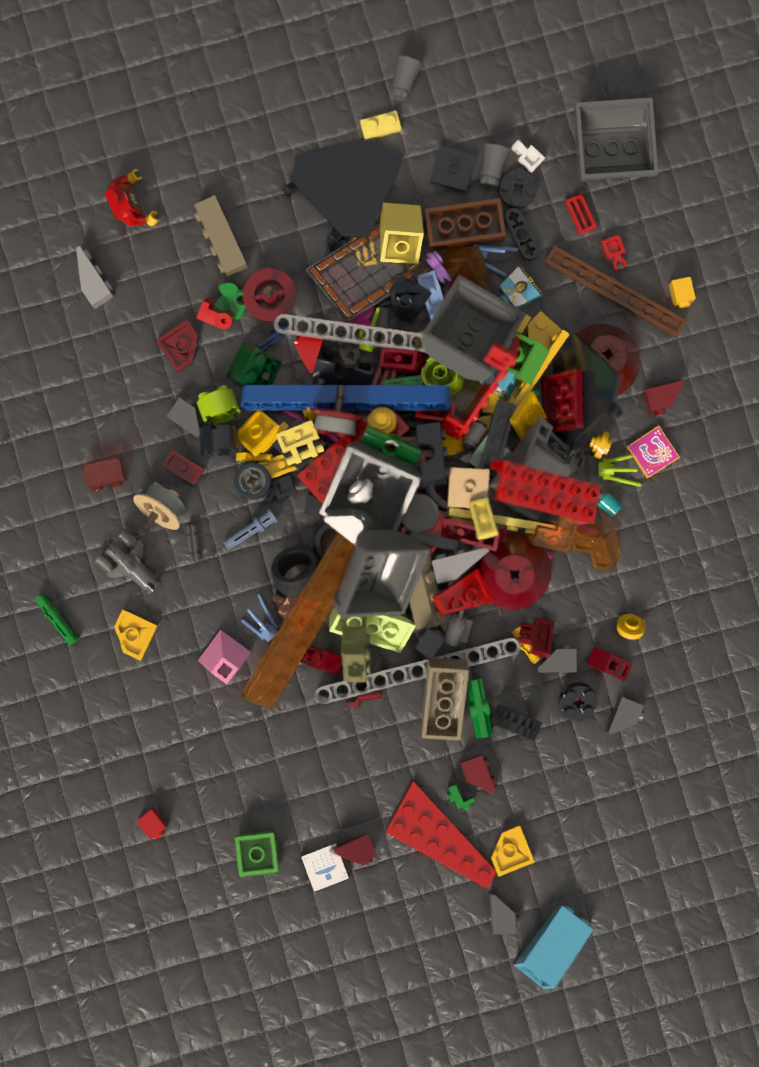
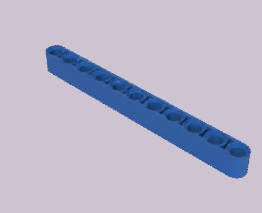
[241,385,451,411]

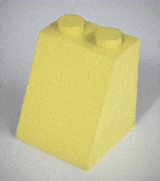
[380,203,424,264]

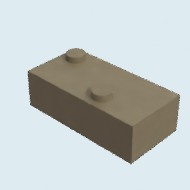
[420,658,469,741]

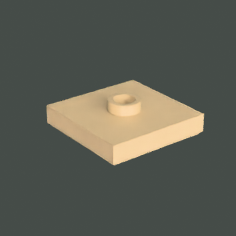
[447,467,489,508]

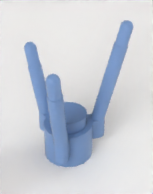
[471,244,518,277]
[241,593,279,642]

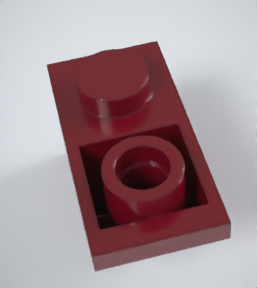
[297,643,343,675]
[459,754,498,793]

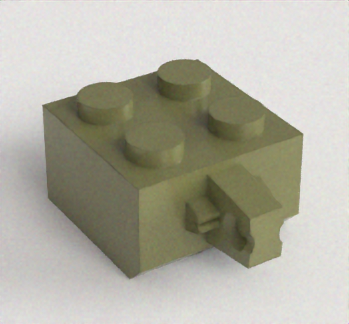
[341,627,371,682]

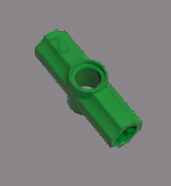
[361,425,422,465]
[467,678,493,739]

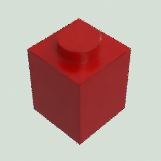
[136,807,168,840]

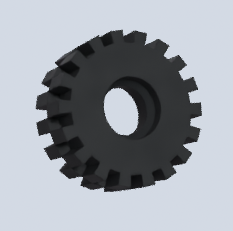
[490,704,542,741]

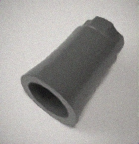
[390,55,422,100]
[480,144,509,187]

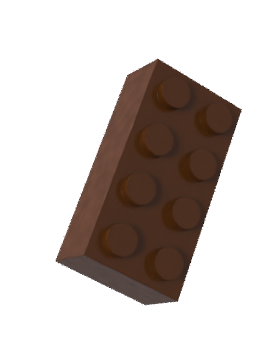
[424,198,506,252]

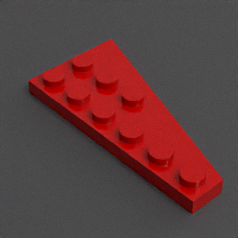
[385,781,496,889]

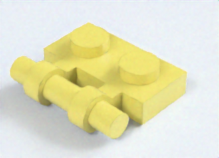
[276,420,324,465]

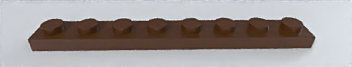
[544,245,687,338]

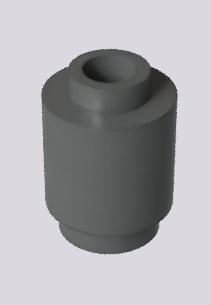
[462,420,488,450]

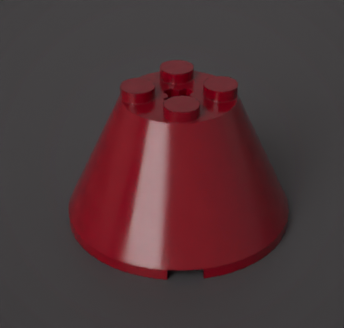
[475,533,551,610]

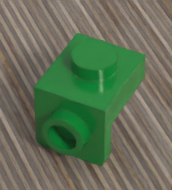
[446,783,476,810]

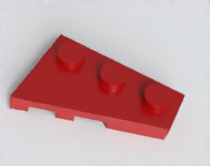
[432,569,495,614]

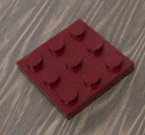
[542,369,584,433]

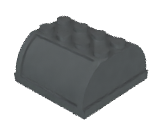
[574,98,658,182]
[422,275,526,381]
[319,442,421,531]
[333,530,430,618]

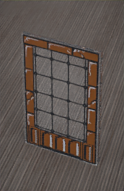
[306,222,429,323]

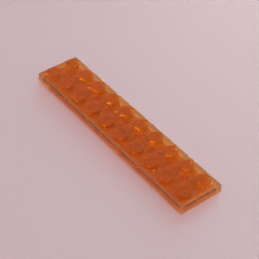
[240,532,355,709]

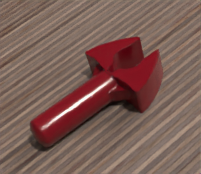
[346,687,382,708]

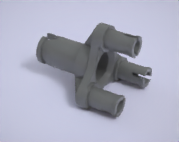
[94,528,161,595]

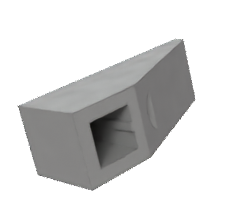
[76,246,114,309]
[431,546,489,584]

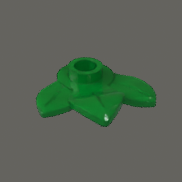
[214,283,246,320]

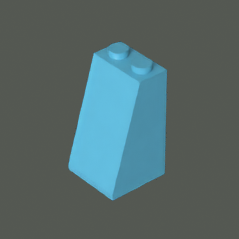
[513,905,593,989]

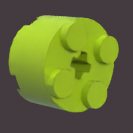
[421,357,464,397]
[197,385,241,426]

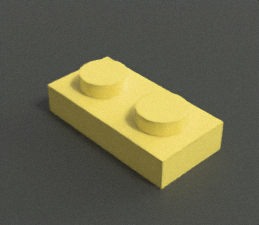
[360,111,401,140]
[468,498,498,540]

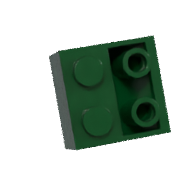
[226,343,282,386]

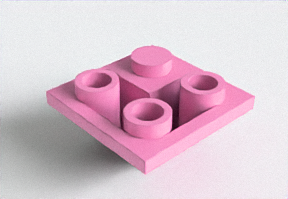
[198,630,252,684]

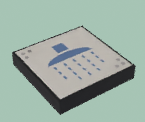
[300,842,350,893]

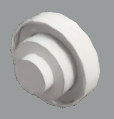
[347,479,373,504]

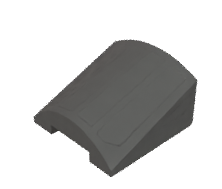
[489,417,587,524]

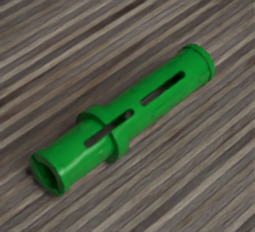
[34,593,79,646]

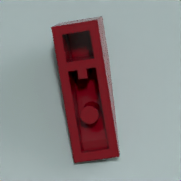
[441,517,505,551]

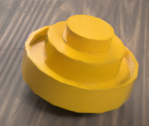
[368,407,397,434]
[589,431,612,459]
[616,614,646,640]

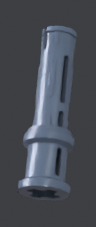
[223,507,279,551]

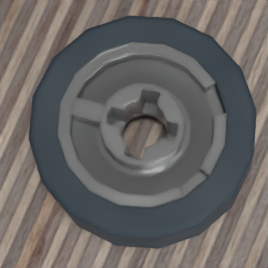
[234,463,272,500]

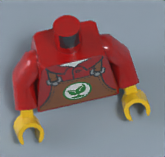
[105,169,160,226]

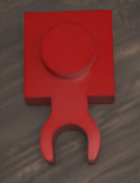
[601,235,627,271]

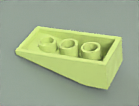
[329,607,415,653]

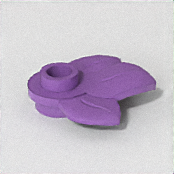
[426,251,451,283]

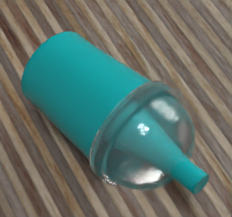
[597,488,622,517]

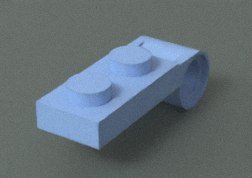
[416,270,444,321]

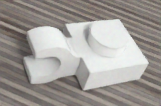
[511,140,545,173]

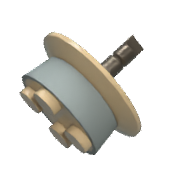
[133,482,185,536]

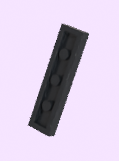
[478,400,517,480]

